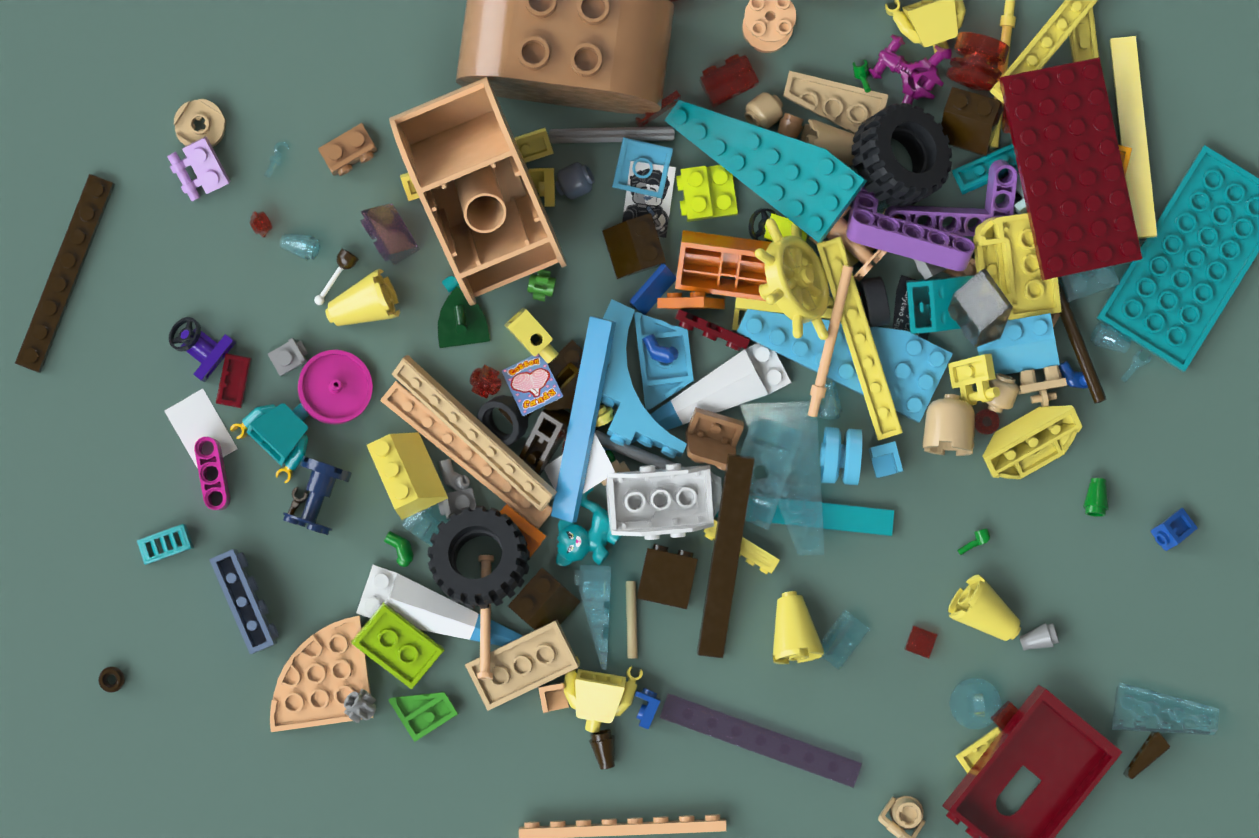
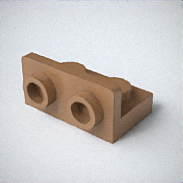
[318,123,378,176]

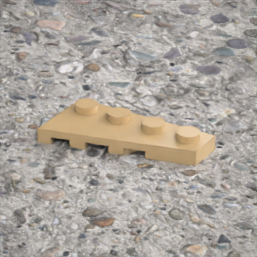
[783,71,888,134]

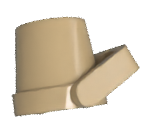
[878,796,926,838]

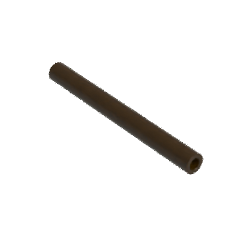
[1058,281,1107,404]

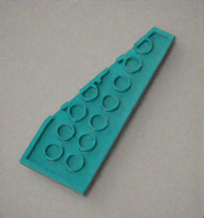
[664,100,867,243]

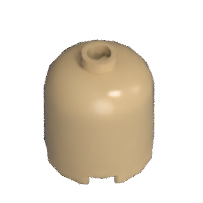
[923,394,975,456]

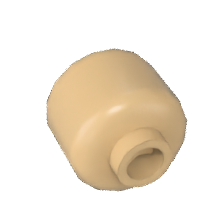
[745,92,783,129]
[985,373,1019,413]

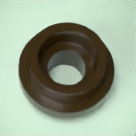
[98,667,125,693]

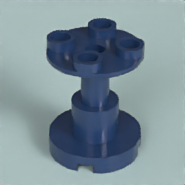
[283,456,352,535]

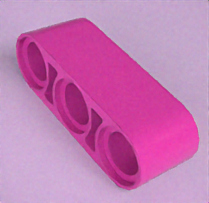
[194,437,230,510]

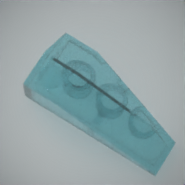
[575,565,612,670]

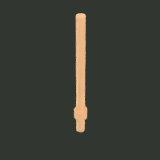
[807,265,853,417]

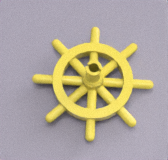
[755,218,834,340]

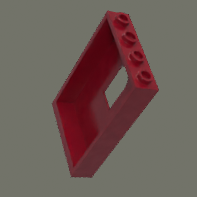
[942,685,1122,838]

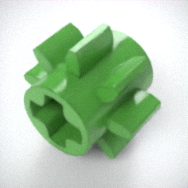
[527,269,556,301]

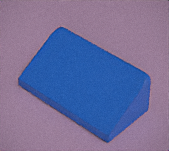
[630,264,676,315]

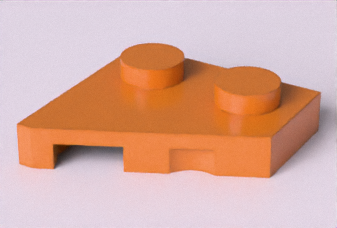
[657,292,725,309]

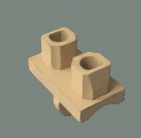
[1018,365,1067,407]

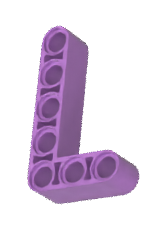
[884,160,1017,237]
[846,185,975,271]

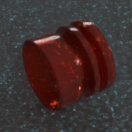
[946,32,1010,91]

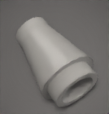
[1019,623,1059,651]

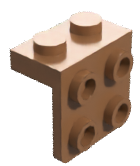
[685,407,744,471]

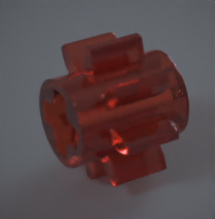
[470,365,501,399]

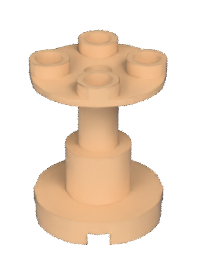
[742,0,796,53]
[809,206,887,282]

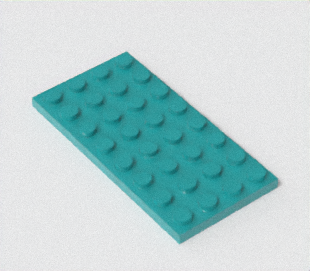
[1096,145,1259,372]

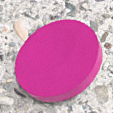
[298,350,373,425]

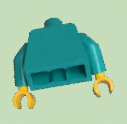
[230,403,310,483]

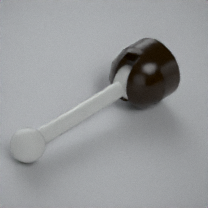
[314,248,359,305]

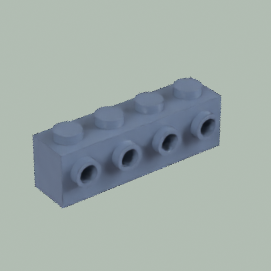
[209,549,279,655]

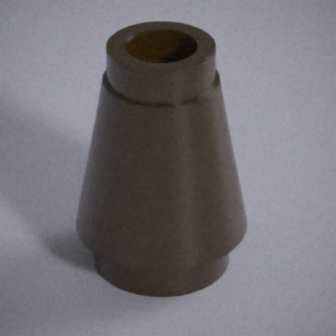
[589,729,615,769]

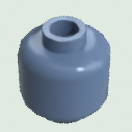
[555,162,595,200]

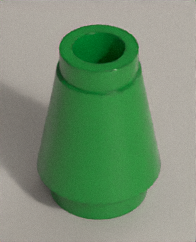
[1083,478,1109,517]

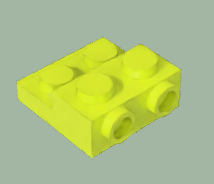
[676,165,738,222]

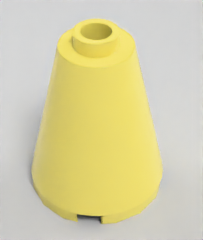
[325,269,400,326]
[948,575,1021,641]
[773,591,824,664]

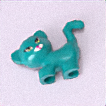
[556,487,623,567]

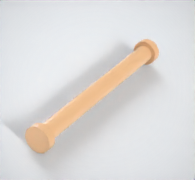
[477,555,494,680]

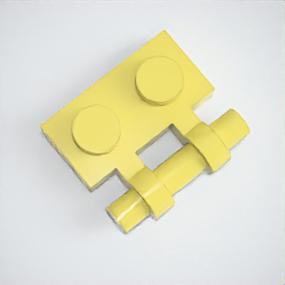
[948,354,1000,406]

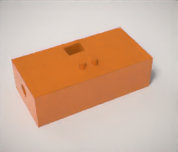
[675,230,772,301]

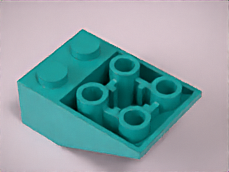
[906,275,987,334]

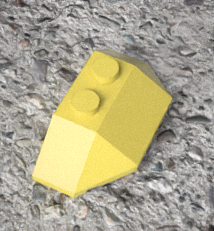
[983,405,1082,479]

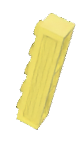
[703,519,780,575]

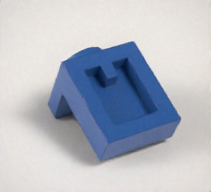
[1151,507,1198,551]
[635,688,660,729]

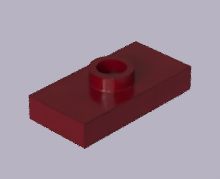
[216,353,252,409]

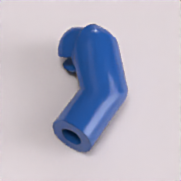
[642,334,678,364]

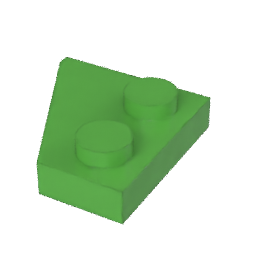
[388,692,459,742]

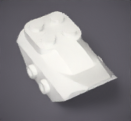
[606,463,722,540]

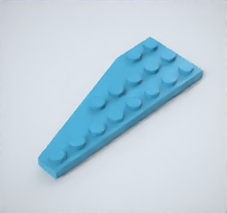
[736,309,953,423]

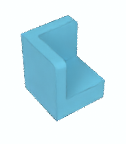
[869,441,903,478]

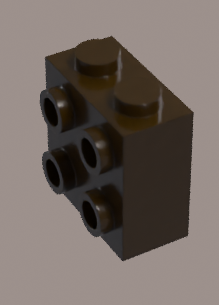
[637,544,698,609]

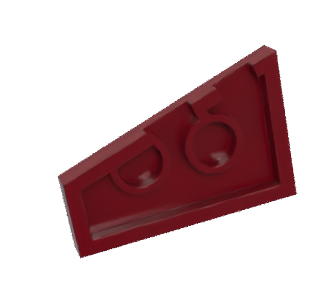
[675,309,750,351]

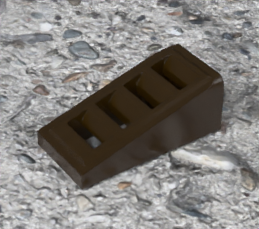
[1123,730,1170,779]

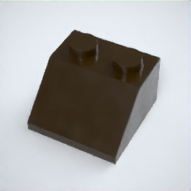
[941,87,1003,157]
[602,213,666,279]
[508,567,581,630]

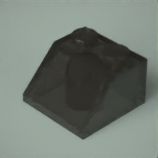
[948,269,1013,348]

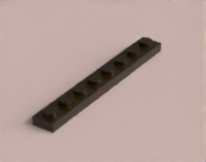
[15,174,115,373]

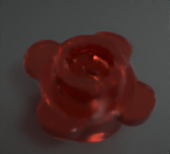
[250,211,272,238]

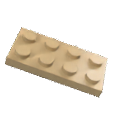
[465,620,580,711]

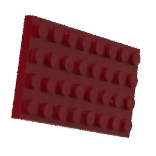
[999,57,1142,281]

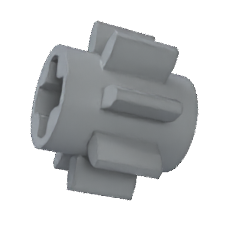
[344,689,376,723]

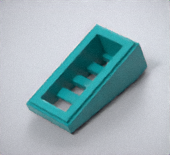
[137,524,194,565]

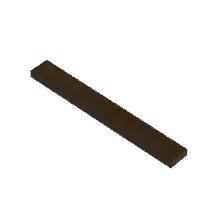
[697,454,755,658]

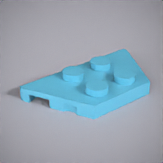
[634,312,694,410]

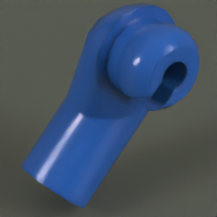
[1058,361,1088,389]

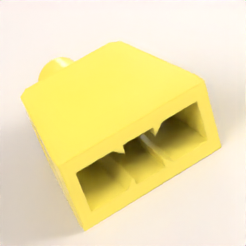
[504,308,559,364]

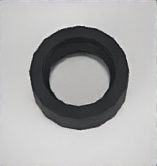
[860,276,891,327]
[477,395,528,446]

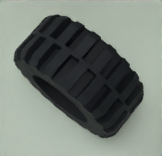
[851,103,952,207]
[427,506,530,609]

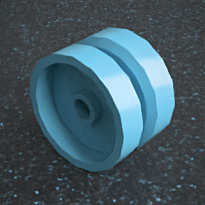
[820,427,862,485]

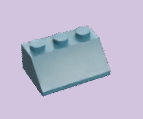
[974,313,1060,376]

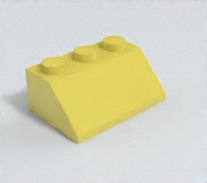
[367,432,448,520]

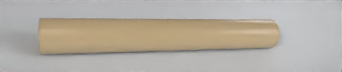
[626,581,638,658]

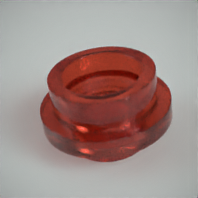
[975,409,1000,435]

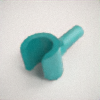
[442,276,476,298]

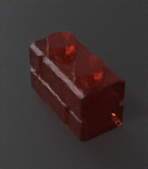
[699,54,759,108]

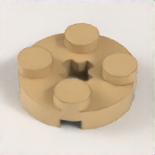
[174,99,226,147]

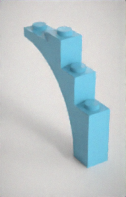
[601,299,687,458]

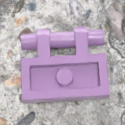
[167,136,230,201]

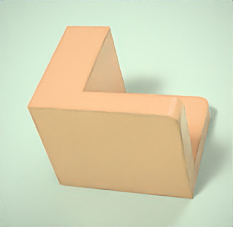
[538,682,569,713]

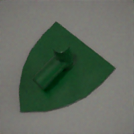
[438,286,490,348]

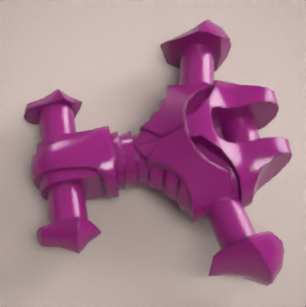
[869,34,952,105]

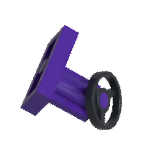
[169,317,237,382]

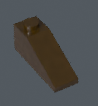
[519,409,571,476]

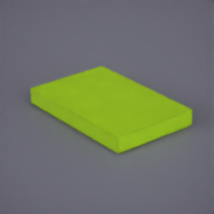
[351,602,444,689]

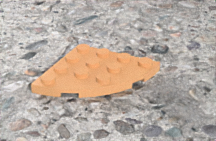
[270,616,374,732]

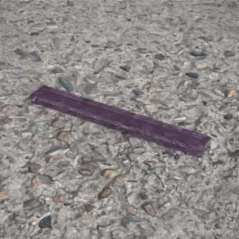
[659,693,862,788]

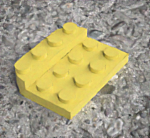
[973,213,1062,320]

